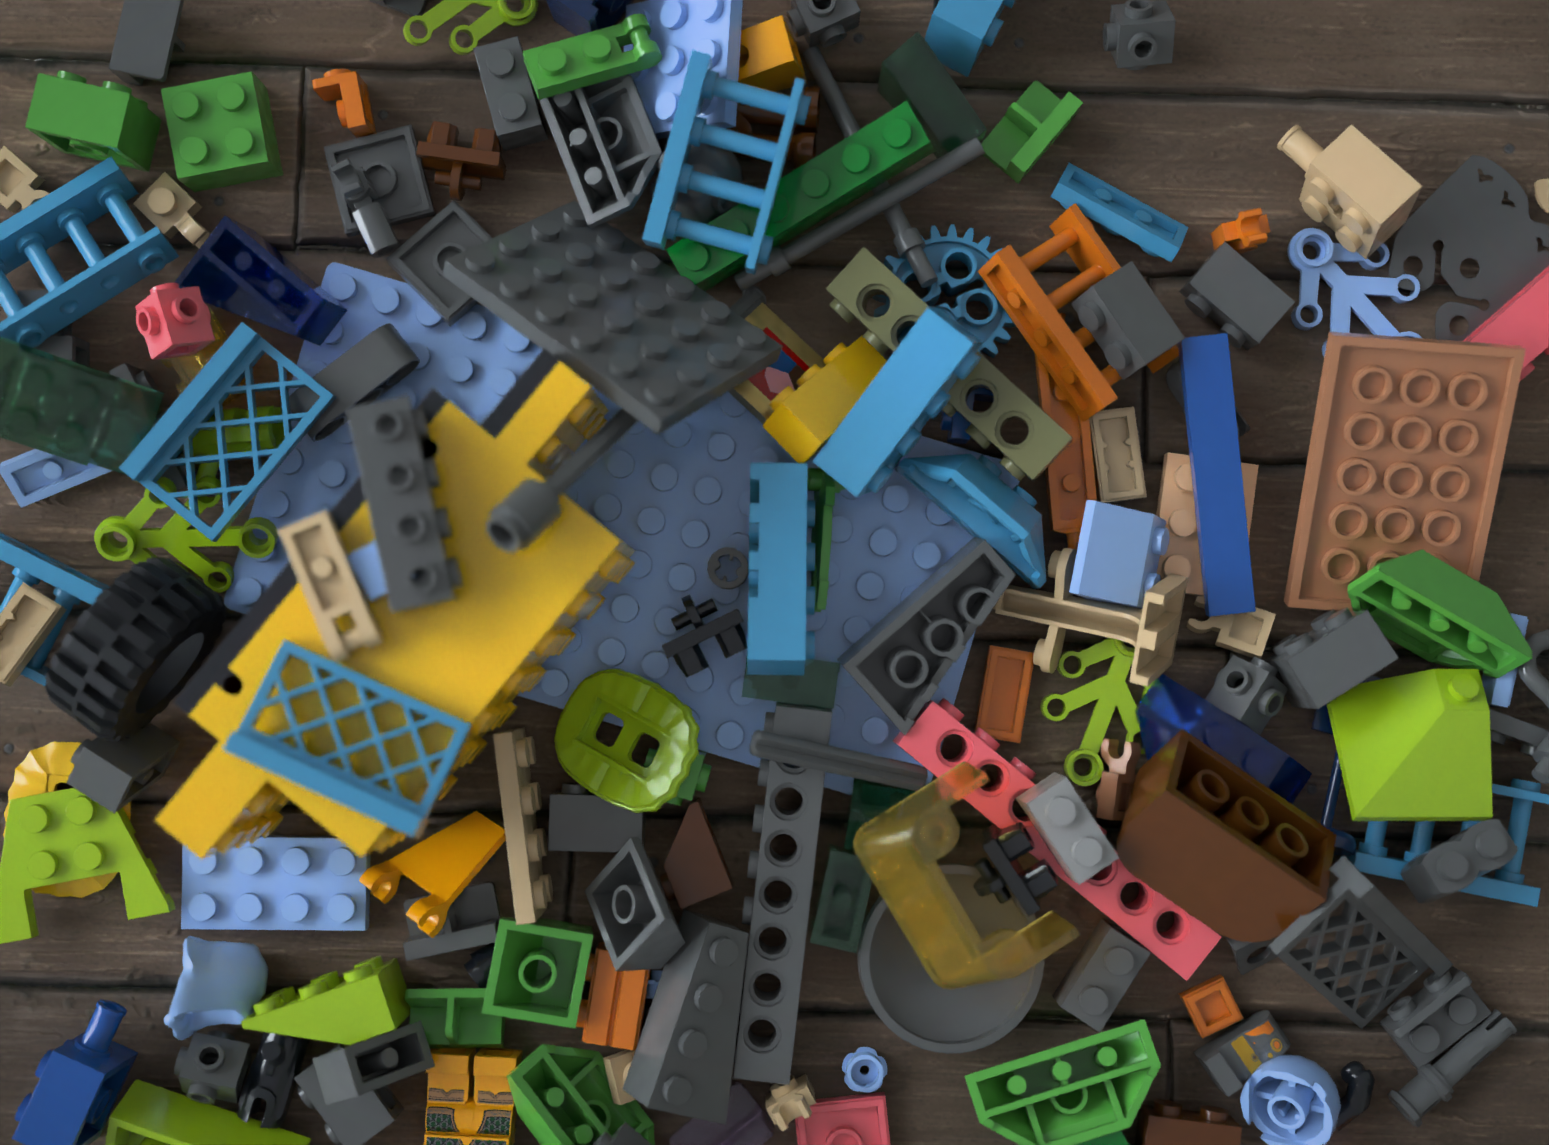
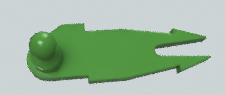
[807,466,847,612]

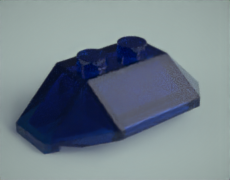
[1135,674,1312,804]

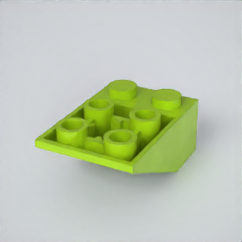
[240,955,411,1045]

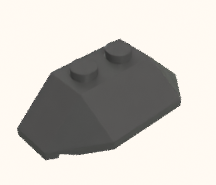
[539,74,663,229]

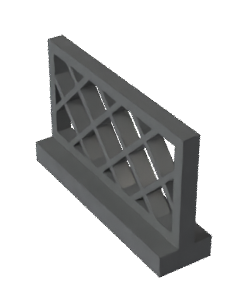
[1269,856,1454,1029]

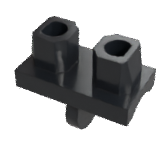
[662,594,748,677]
[973,822,1058,917]

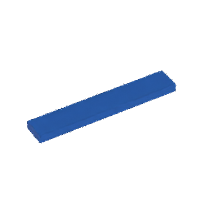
[1178,333,1256,617]

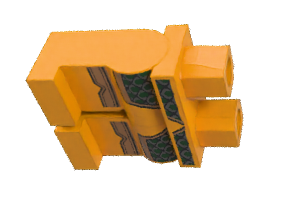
[424,1048,523,1145]

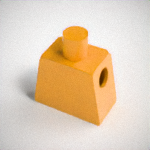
[738,15,807,92]

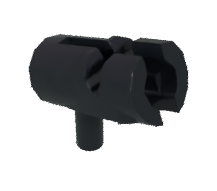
[237,1032,310,1128]

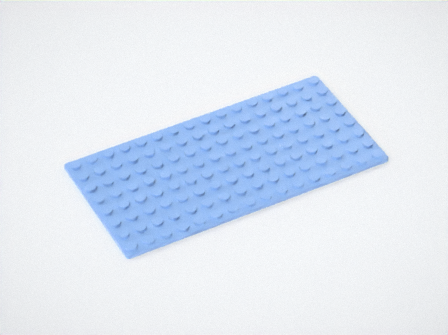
[224,262,1019,814]

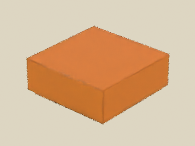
[1179,974,1244,1039]

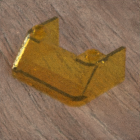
[854,761,1080,990]

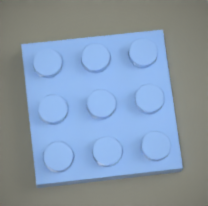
[624,0,743,139]

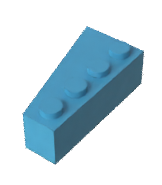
[920,0,1016,77]
[813,307,983,497]
[747,462,815,676]

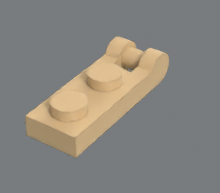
[278,510,385,663]

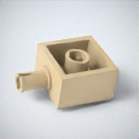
[1277,124,1422,259]

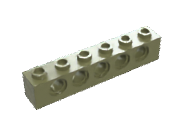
[826,247,1073,482]

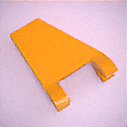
[359,811,506,938]

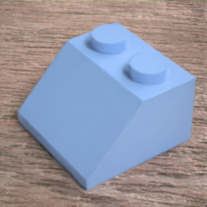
[1069,500,1170,609]

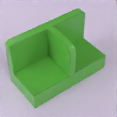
[981,81,1083,184]
[405,988,505,1049]

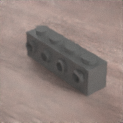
[346,395,464,614]

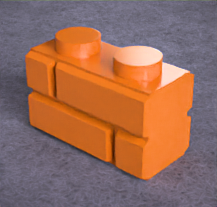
[576,942,651,1050]

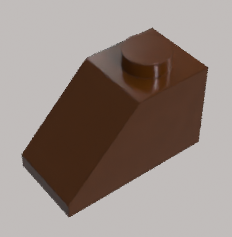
[659,797,734,909]

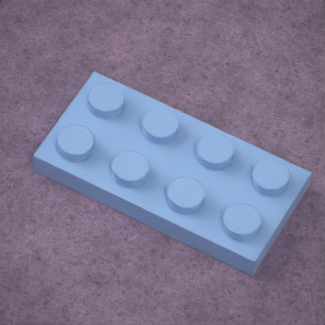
[181,835,370,931]

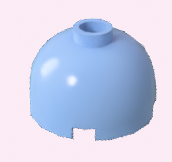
[1240,1055,1341,1145]

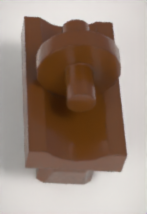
[416,121,507,201]

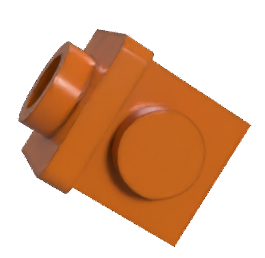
[312,68,376,138]

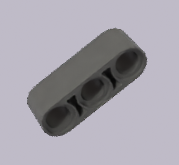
[289,323,420,441]

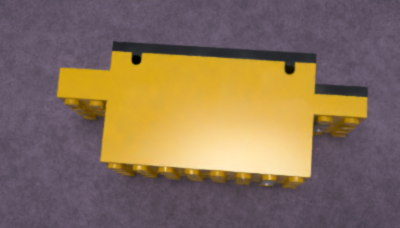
[155,348,635,859]

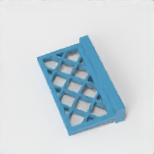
[119,322,337,542]
[223,640,472,839]

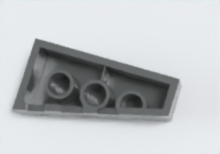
[837,537,1015,735]

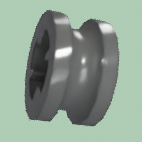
[707,547,749,589]

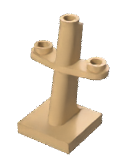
[993,547,1188,687]

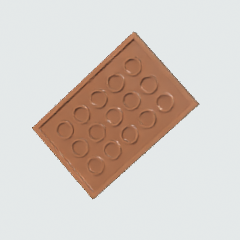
[1284,332,1526,612]

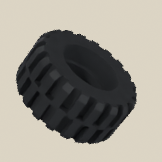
[45,557,227,742]

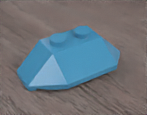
[895,454,1047,589]

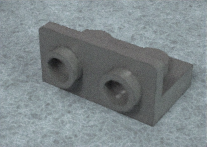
[1379,967,1492,1069]

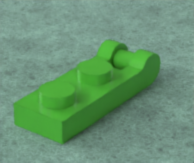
[523,13,662,100]

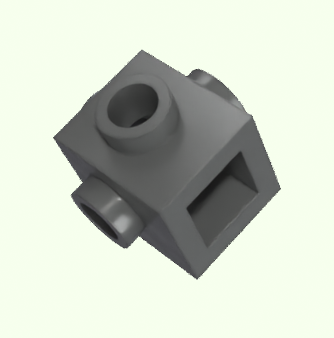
[787,0,861,48]
[1102,0,1176,70]
[1204,655,1288,736]
[174,1030,252,1104]

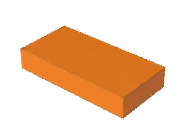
[973,645,1034,743]

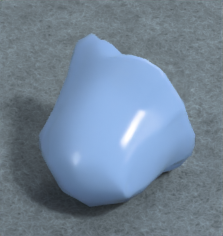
[164,936,268,1040]

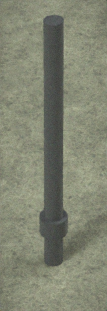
[802,46,938,288]
[734,136,985,291]

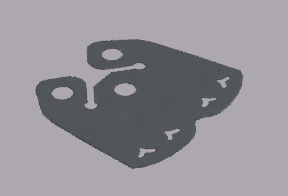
[1389,155,1549,341]

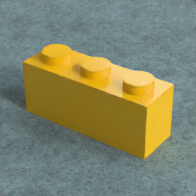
[762,336,887,463]

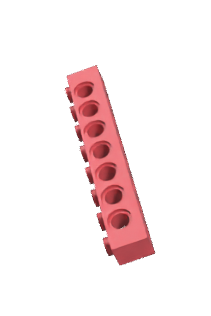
[893,698,1222,981]

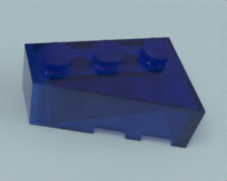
[174,216,348,346]

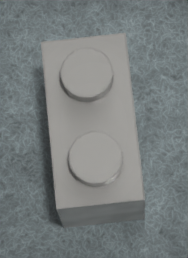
[1016,772,1119,885]

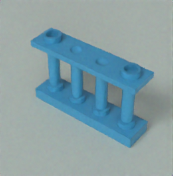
[642,50,811,275]
[0,156,179,355]
[0,532,110,686]
[1340,778,1549,907]

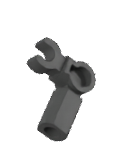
[331,158,401,258]

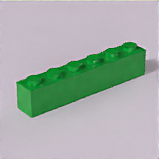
[666,101,936,291]

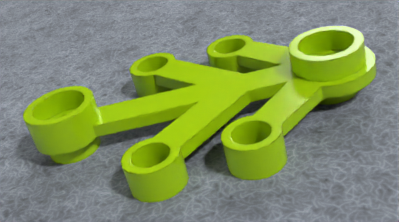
[403,0,538,55]
[94,476,279,593]
[1040,638,1172,786]

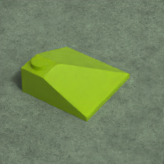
[1327,669,1493,821]

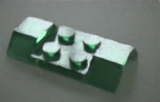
[0,337,164,476]

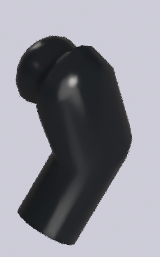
[1336,1061,1375,1131]

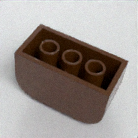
[1117,729,1336,942]

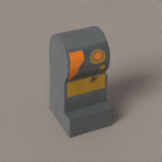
[1193,1010,1291,1097]

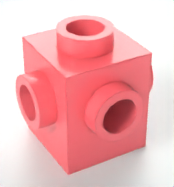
[135,282,215,360]

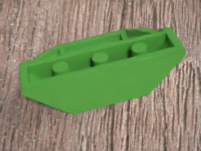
[1347,549,1533,678]
[964,1019,1161,1145]
[506,1044,655,1145]

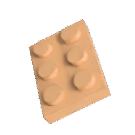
[1156,452,1259,596]

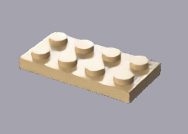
[493,727,553,925]

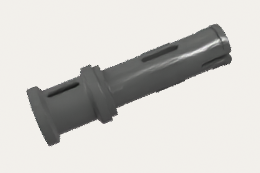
[1387,1009,1517,1128]

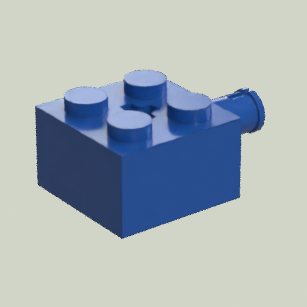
[12,1000,138,1145]

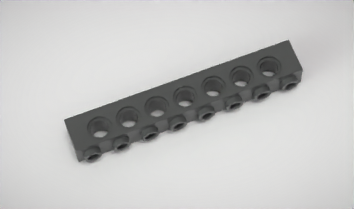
[733,702,832,1085]

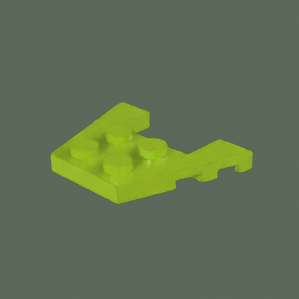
[0,788,175,944]

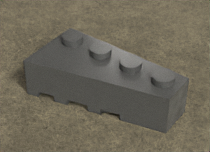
[623,909,749,1125]

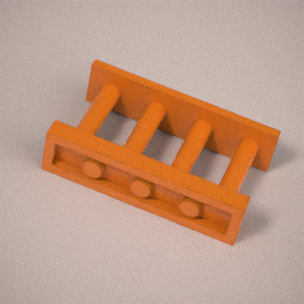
[978,203,1179,422]

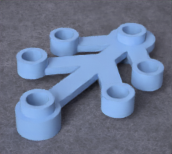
[1287,228,1422,357]

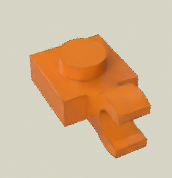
[1211,208,1270,254]

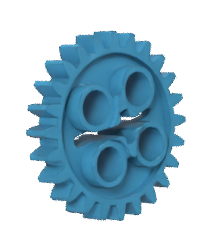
[872,224,1016,358]

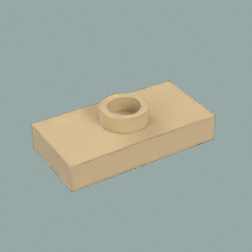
[1089,406,1147,503]
[0,582,67,687]

